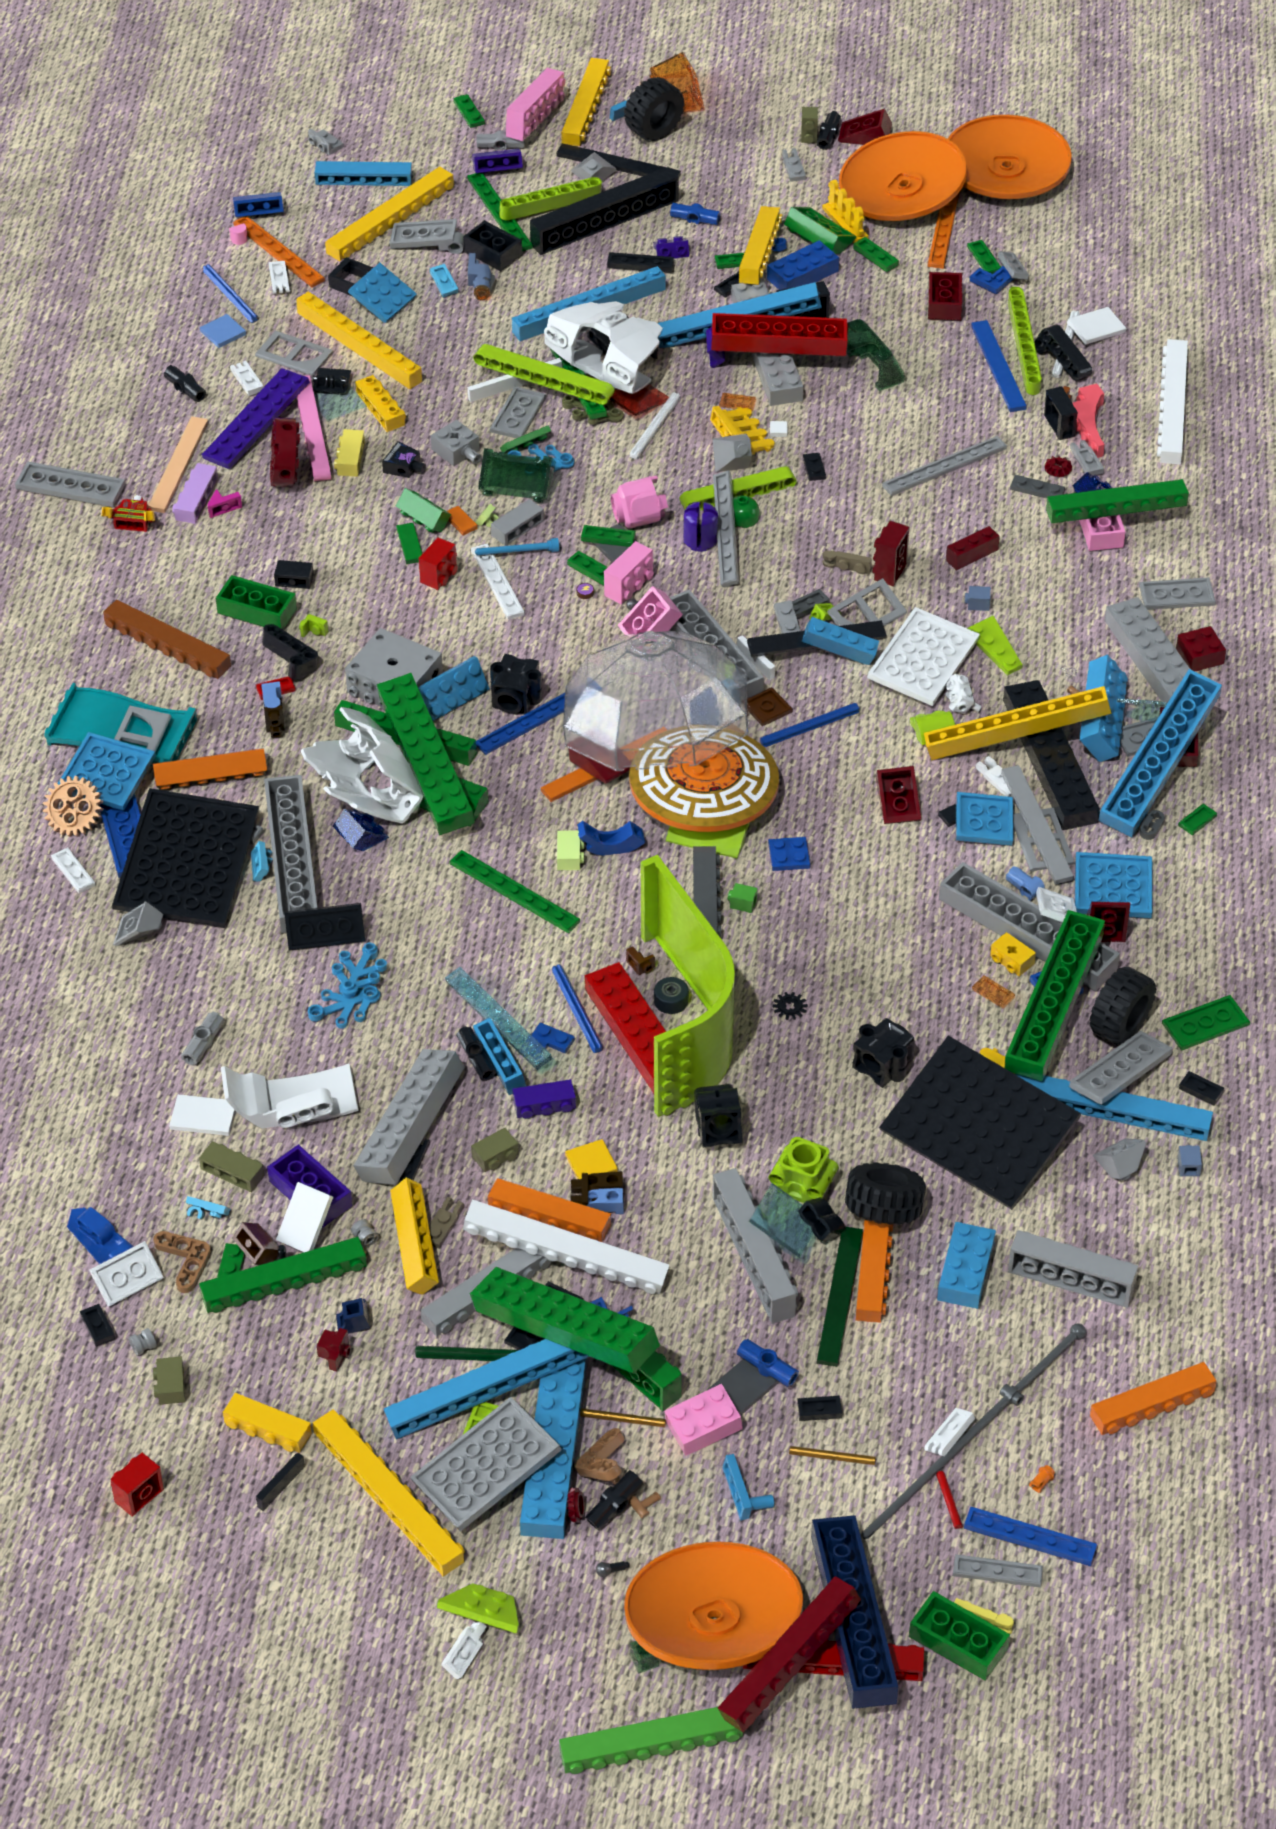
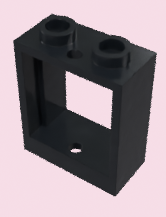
[328,257,373,296]
[1044,386,1078,440]

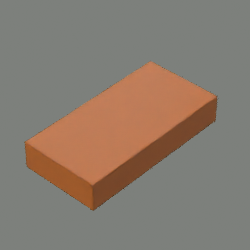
[447,506,478,536]

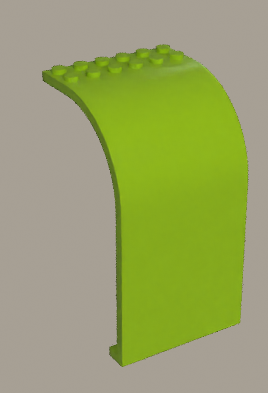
[640,855,735,1117]

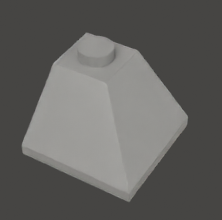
[571,152,616,181]
[712,434,752,472]
[113,902,163,946]
[1093,1138,1146,1181]

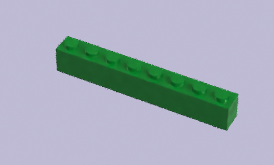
[1046,479,1189,524]
[334,700,476,766]
[199,1237,367,1313]

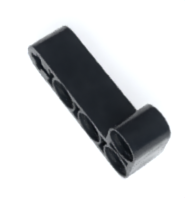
[1034,324,1092,381]
[262,624,318,680]

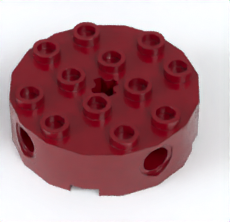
[270,417,300,488]

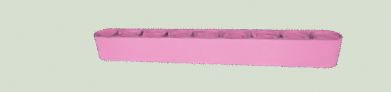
[296,375,331,482]

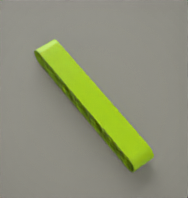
[499,177,602,220]
[679,466,797,511]

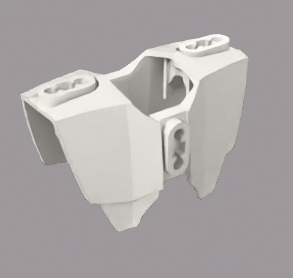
[544,301,663,394]
[301,707,423,824]

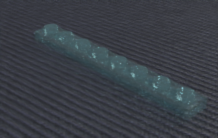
[445,967,553,1070]

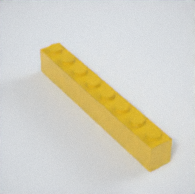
[561,57,611,146]
[739,206,783,285]

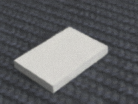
[1067,307,1127,345]
[1036,887,1077,922]
[169,1095,235,1136]
[276,1182,333,1252]
[89,1241,164,1307]

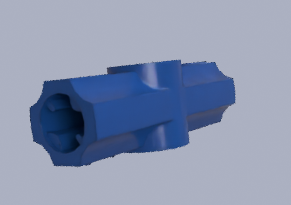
[670,203,720,225]
[737,1339,799,1387]

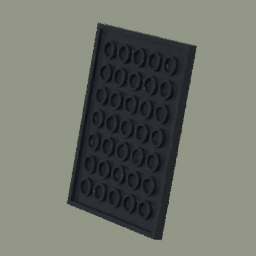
[112,788,259,928]
[879,1035,1081,1210]

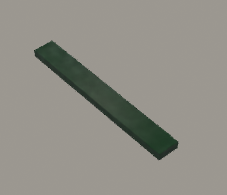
[817,1226,863,1367]

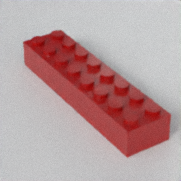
[711,313,847,356]
[584,962,666,1094]

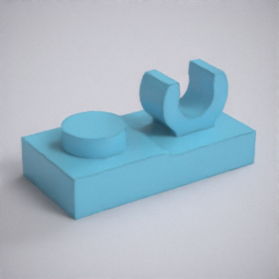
[429,264,458,297]
[251,841,273,882]
[186,1196,231,1219]

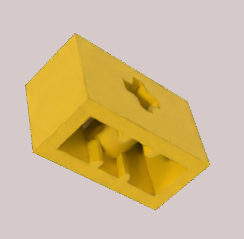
[990,932,1036,977]

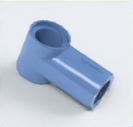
[1006,866,1045,901]

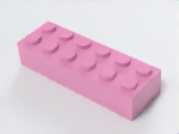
[506,67,565,141]

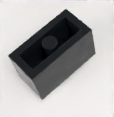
[274,560,314,589]

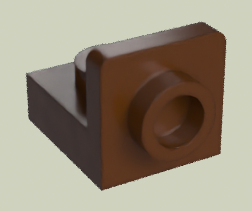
[626,946,655,975]

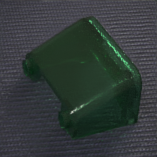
[846,319,905,391]
[478,448,556,503]

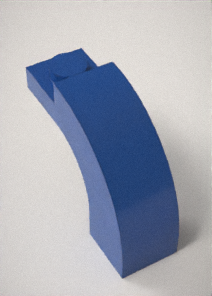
[577,821,645,856]

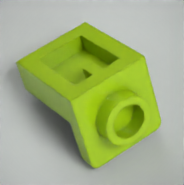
[809,603,841,621]
[299,614,329,637]

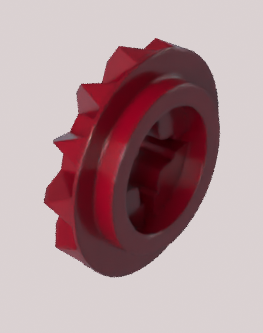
[1044,456,1072,477]
[567,1488,585,1523]

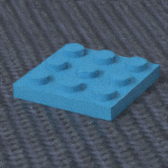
[348,263,417,323]
[956,792,1013,846]

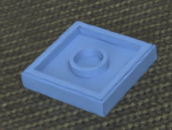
[200,314,246,348]

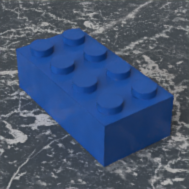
[767,240,839,290]

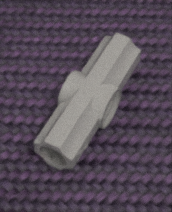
[477,130,524,150]
[181,1011,224,1066]

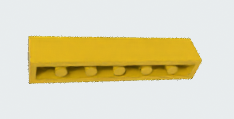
[390,1178,439,1295]

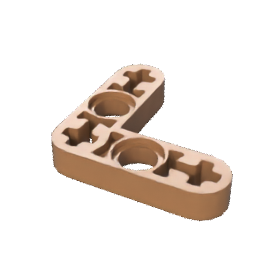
[153,1231,211,1293]
[574,1428,625,1481]

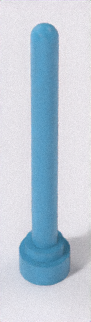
[475,538,559,555]

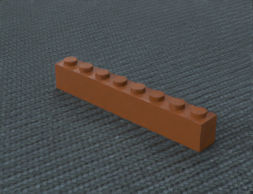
[103,599,231,679]

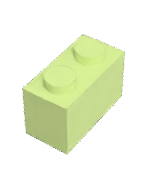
[557,830,584,870]

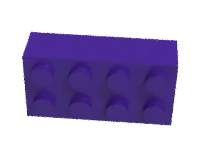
[267,1144,353,1229]

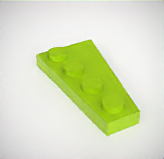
[967,615,1022,676]

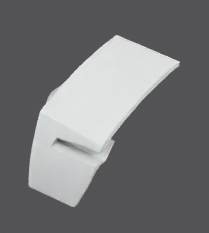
[221,1064,359,1128]

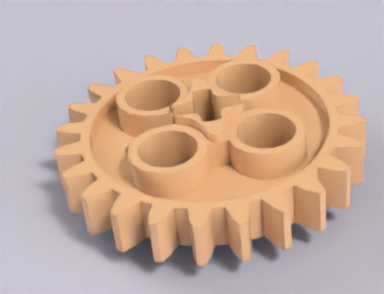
[43,776,103,837]

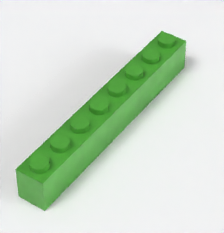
[559,1707,743,1774]

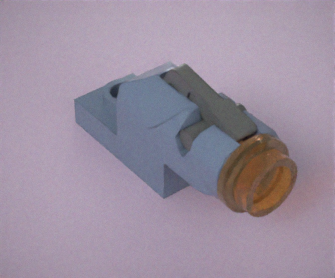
[468,253,495,301]

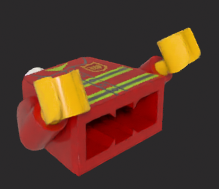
[101,495,156,532]

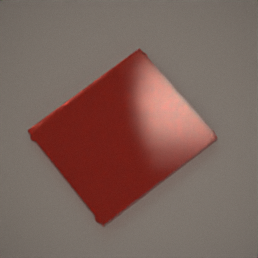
[610,384,669,416]

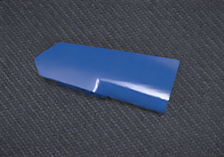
[67,1207,134,1265]

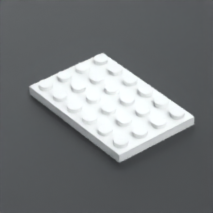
[867,607,980,706]

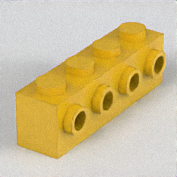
[355,375,406,432]

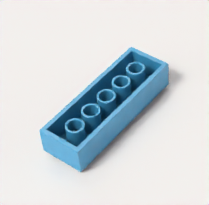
[1080,654,1128,762]

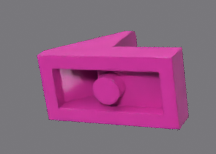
[207,489,242,518]

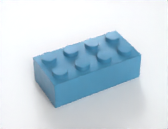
[937,1222,996,1309]

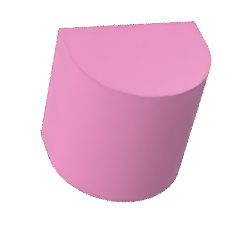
[229,223,247,245]

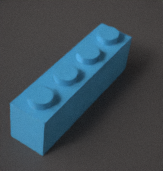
[802,617,879,665]
[473,1018,526,1095]

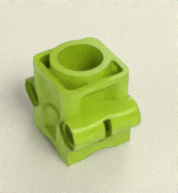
[768,1137,839,1203]

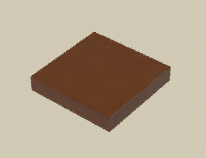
[742,687,793,727]

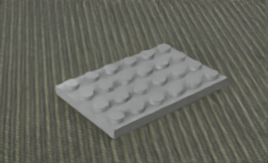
[410,1397,562,1532]

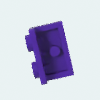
[653,236,689,259]
[706,327,725,368]

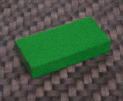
[1178,803,1217,836]

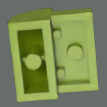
[910,710,955,745]

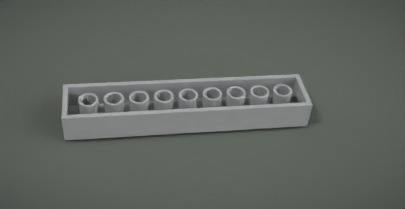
[731,280,803,406]
[264,775,317,933]
[939,862,1120,991]

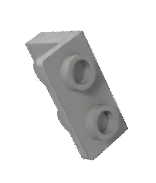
[308,129,344,155]

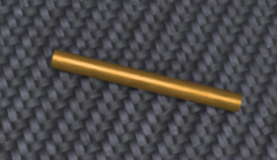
[580,1408,666,1428]
[789,1446,876,1465]

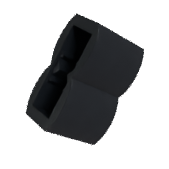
[798,1197,845,1241]

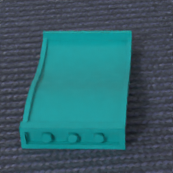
[44,683,197,766]

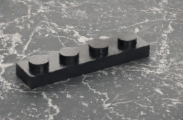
[607,252,674,273]

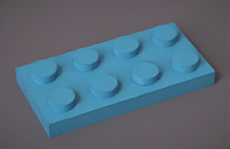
[418,656,489,721]

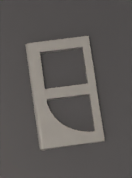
[255,331,333,376]
[827,578,907,626]
[114,706,172,773]
[1013,808,1074,872]

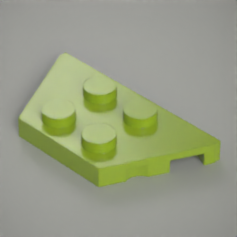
[437,1583,519,1634]

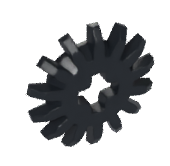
[772,992,808,1020]

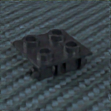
[313,368,351,393]

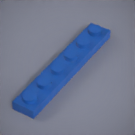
[964,1507,1097,1566]

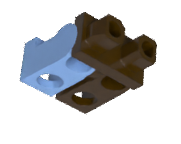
[262,682,285,738]
[571,1171,624,1214]

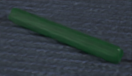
[415,1345,519,1361]

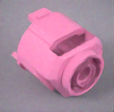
[610,475,668,529]

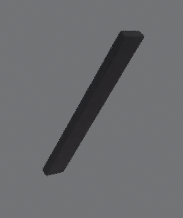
[556,143,681,177]
[747,620,886,657]

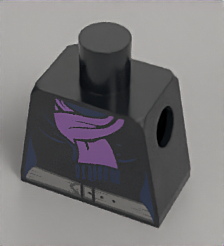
[382,441,426,478]

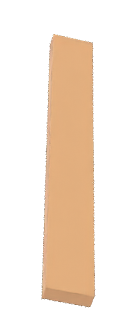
[148,416,208,513]

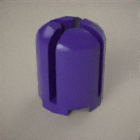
[683,502,718,552]

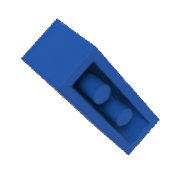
[233,192,284,217]

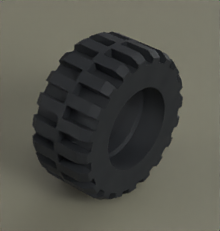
[624,77,685,141]
[1089,967,1157,1045]
[845,1162,926,1225]

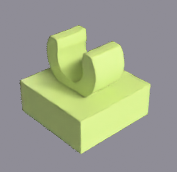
[475,504,499,527]

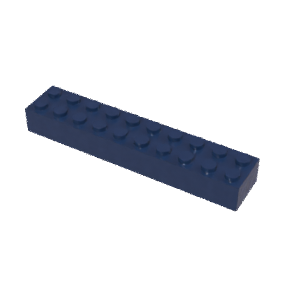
[811,1515,898,1709]

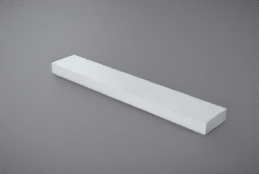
[467,358,562,402]
[471,543,524,620]

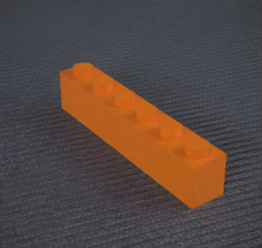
[153,748,267,789]
[488,1178,611,1242]
[856,1220,893,1323]
[1090,1362,1217,1435]

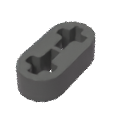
[1140,810,1165,840]

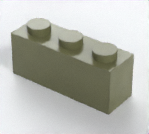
[199,1141,265,1193]

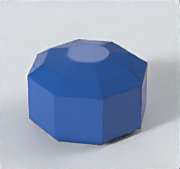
[772,237,787,252]

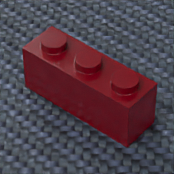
[946,526,1000,571]

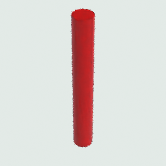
[936,1471,963,1529]

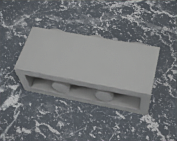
[491,499,544,546]

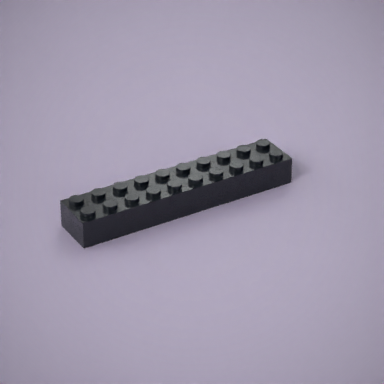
[530,167,679,255]
[1003,680,1100,831]

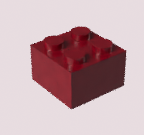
[1176,626,1226,672]

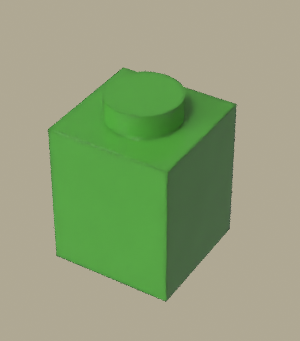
[727,883,758,913]

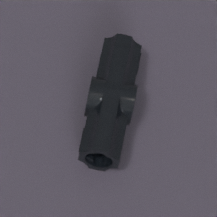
[817,111,841,150]
[164,365,206,402]
[456,1026,496,1081]
[585,1470,644,1531]

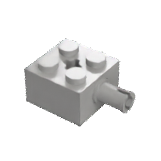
[431,420,482,466]

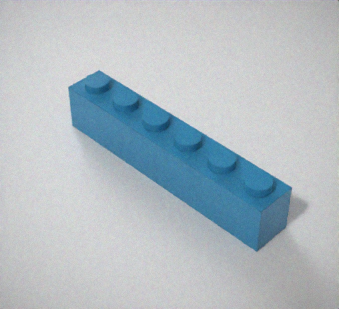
[315,161,412,186]

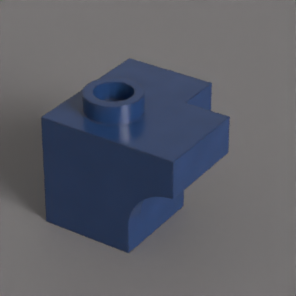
[336,1298,370,1334]

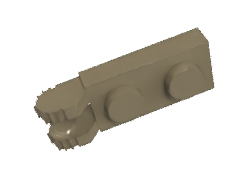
[822,550,872,574]
[429,1197,464,1249]

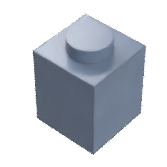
[965,586,991,611]
[1177,1145,1202,1176]

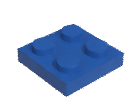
[768,837,810,871]

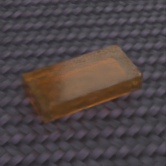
[719,393,756,412]
[972,975,1015,1009]

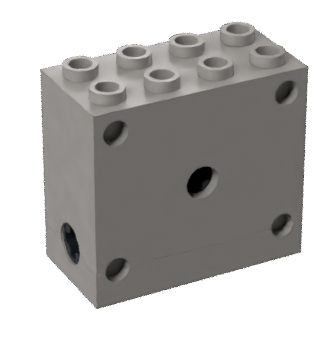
[345,628,443,709]

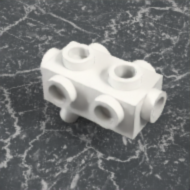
[946,673,981,715]

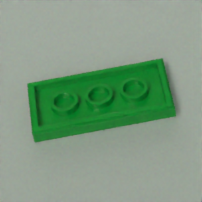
[1162,995,1250,1051]

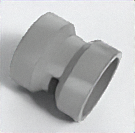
[351,1219,379,1248]
[128,1328,157,1356]

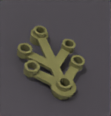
[562,395,624,425]

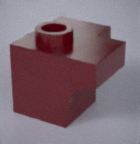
[316,1328,351,1372]

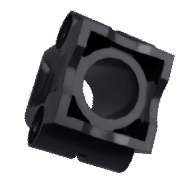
[490,654,542,715]
[852,1018,915,1088]
[694,1084,743,1148]

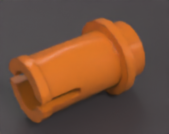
[1029,1465,1055,1493]

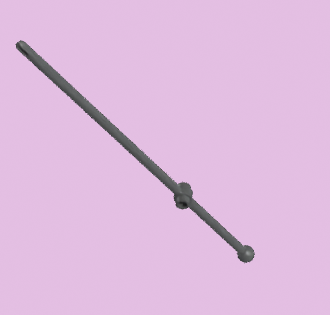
[862,1323,1086,1539]

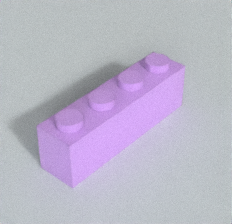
[172,463,218,524]

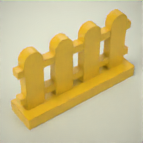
[822,179,869,243]
[710,406,775,454]

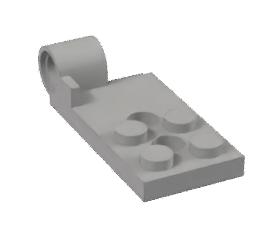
[389,219,464,254]

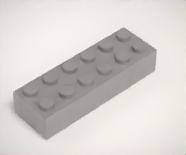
[1008,1230,1138,1308]

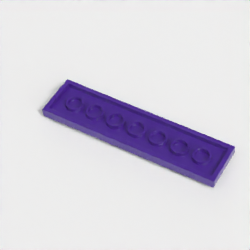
[201,368,310,469]

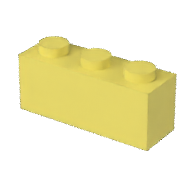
[334,429,365,477]

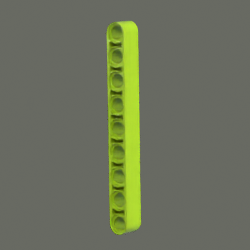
[1008,286,1041,395]
[473,344,615,405]

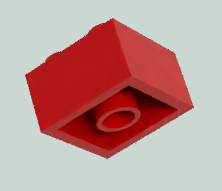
[419,537,458,590]
[110,1452,164,1517]

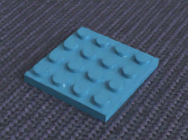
[57,732,156,811]
[1075,852,1152,918]

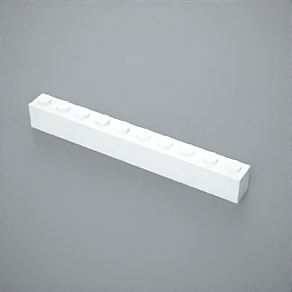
[1157,339,1188,464]
[463,1199,669,1294]

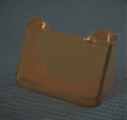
[649,52,705,112]

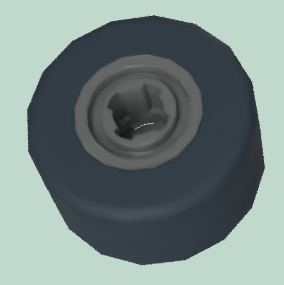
[654,977,689,1014]

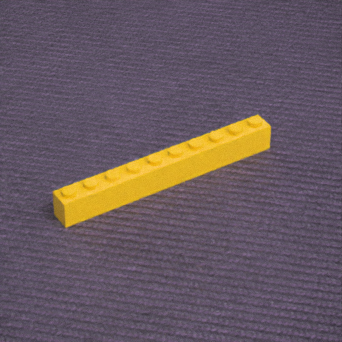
[325,166,454,261]
[296,291,422,389]
[924,686,1112,760]
[313,1409,465,1577]

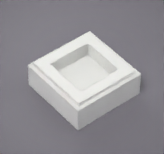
[770,421,787,437]

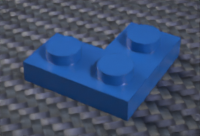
[970,266,1015,294]
[521,1022,575,1060]

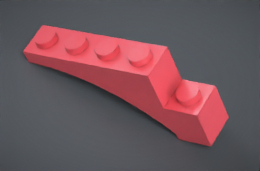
[1073,383,1105,458]

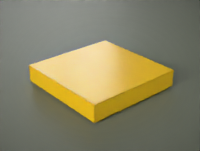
[565,1139,618,1179]

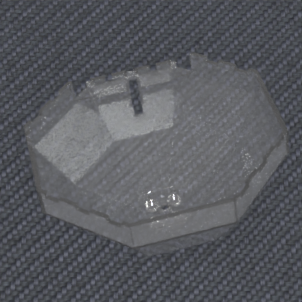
[563,630,749,771]

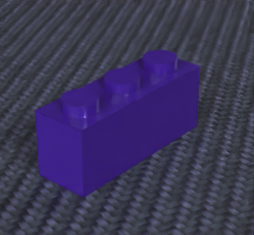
[472,149,523,173]
[512,1079,576,1119]

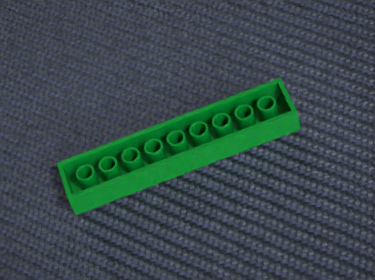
[376,673,475,836]
[1004,910,1105,1081]
[469,1267,660,1374]

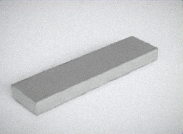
[953,1554,1043,1588]

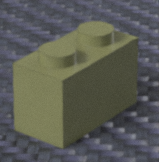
[801,107,818,143]
[471,1128,519,1172]
[153,1356,185,1405]

